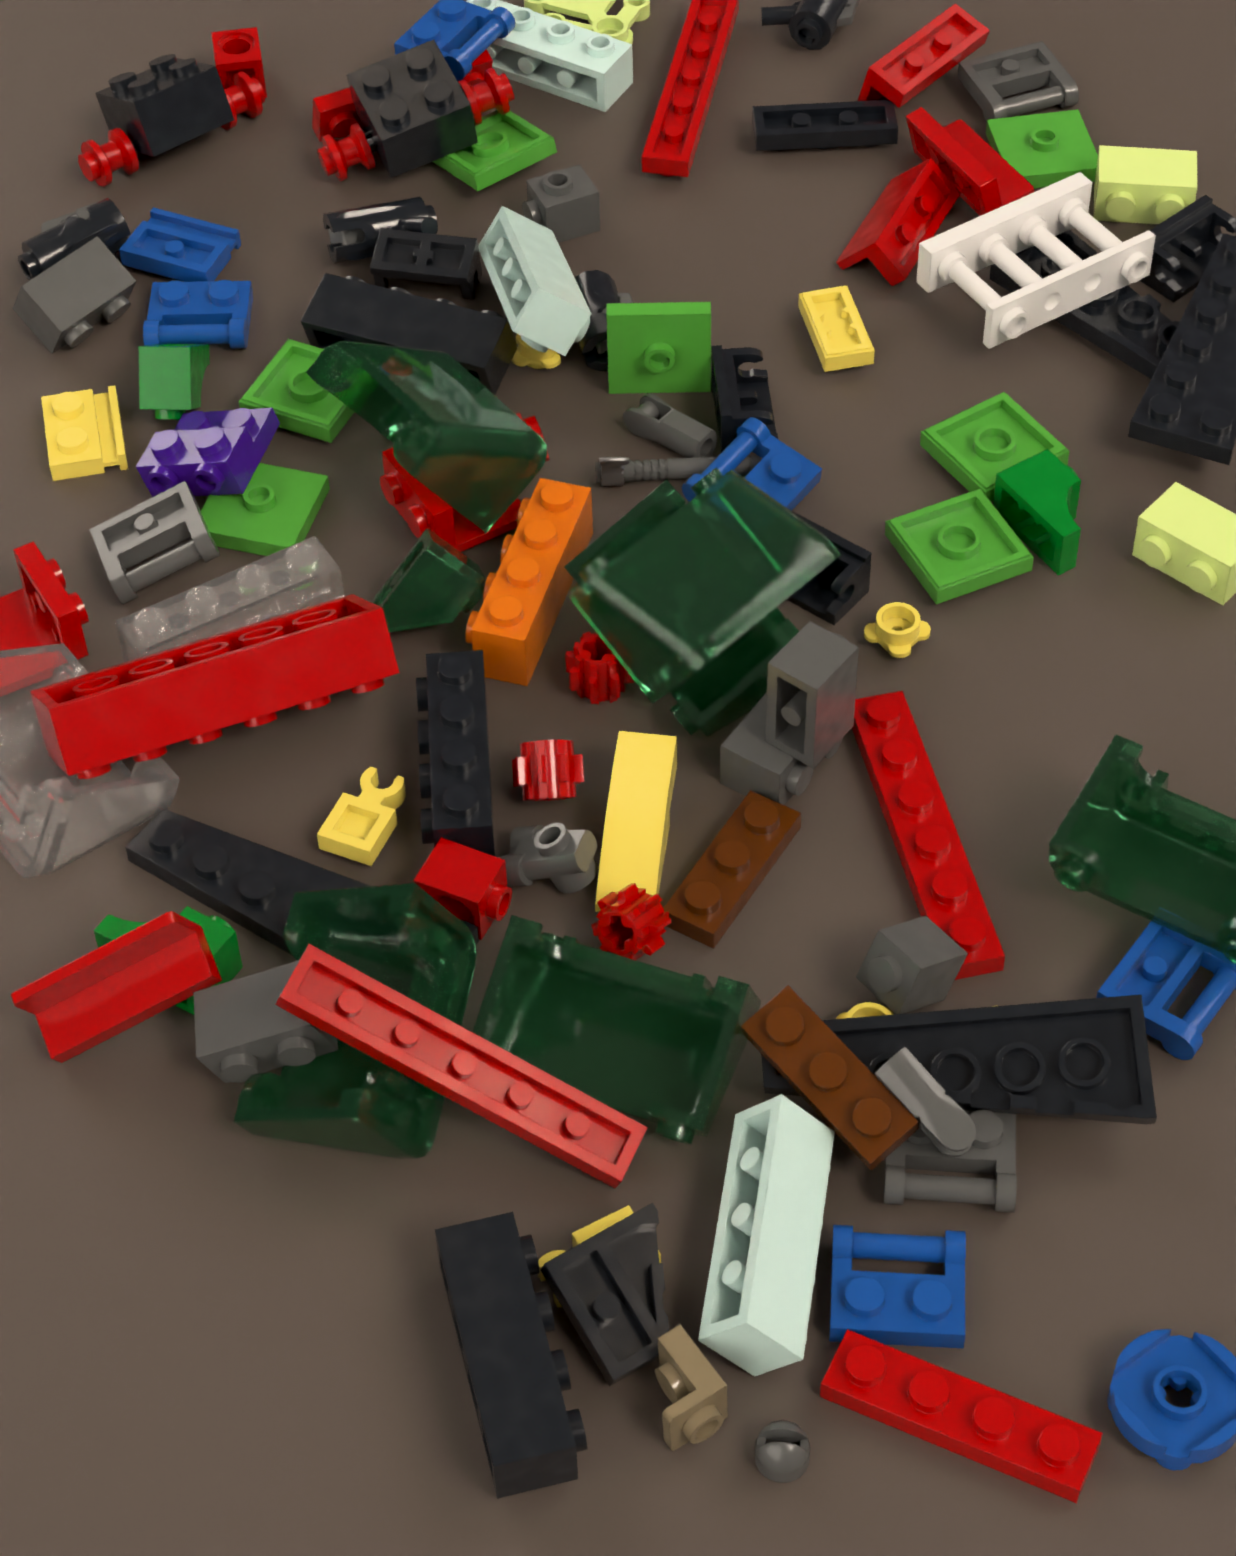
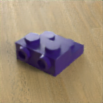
[136,407,280,497]

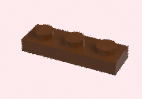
[663,790,801,949]
[741,985,919,1171]

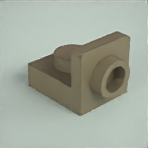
[655,1325,728,1451]

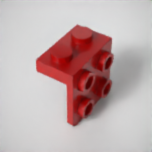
[380,444,521,554]
[0,541,89,692]

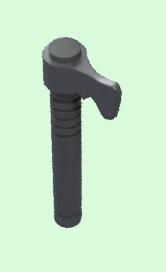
[595,455,762,486]

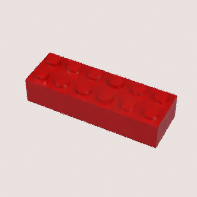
[30,594,400,779]

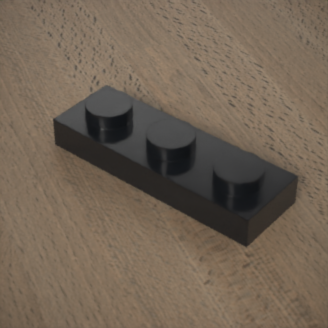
[752,100,898,151]

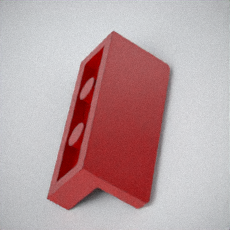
[857,3,990,108]
[906,107,1034,216]
[836,158,961,286]
[11,911,222,1063]

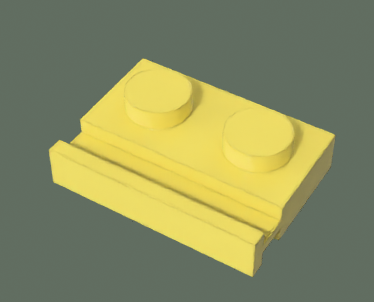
[41,385,128,481]

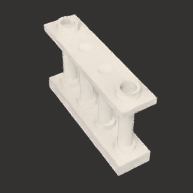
[916,172,1156,349]

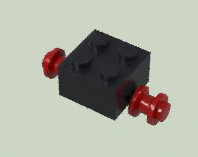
[317,39,515,182]
[78,54,265,187]

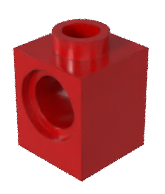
[211,27,267,98]
[413,837,512,940]

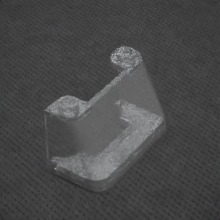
[0,643,180,878]

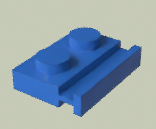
[119,207,241,282]

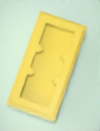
[798,286,875,372]

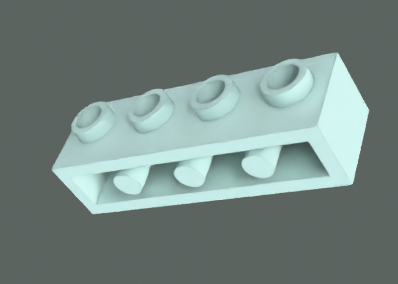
[466,0,633,112]
[478,206,592,356]
[698,1094,835,1377]

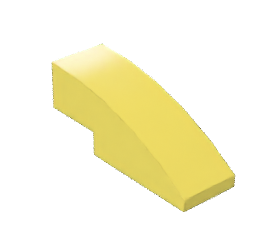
[595,731,677,912]

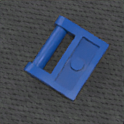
[394,0,516,81]
[143,280,253,349]
[681,417,822,544]
[1096,911,1236,1060]
[829,1224,966,1349]

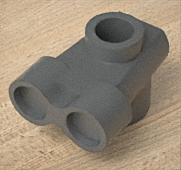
[500,822,598,893]

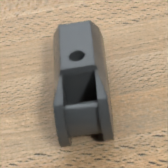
[623,393,717,458]
[875,1047,977,1157]

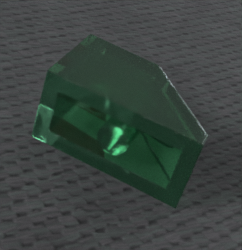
[371,528,485,632]

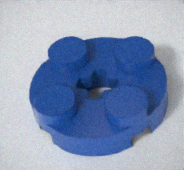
[1107,1329,1236,1471]

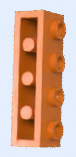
[465,478,593,686]

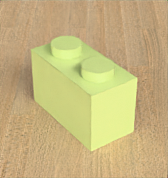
[1093,145,1197,224]
[1132,482,1236,605]

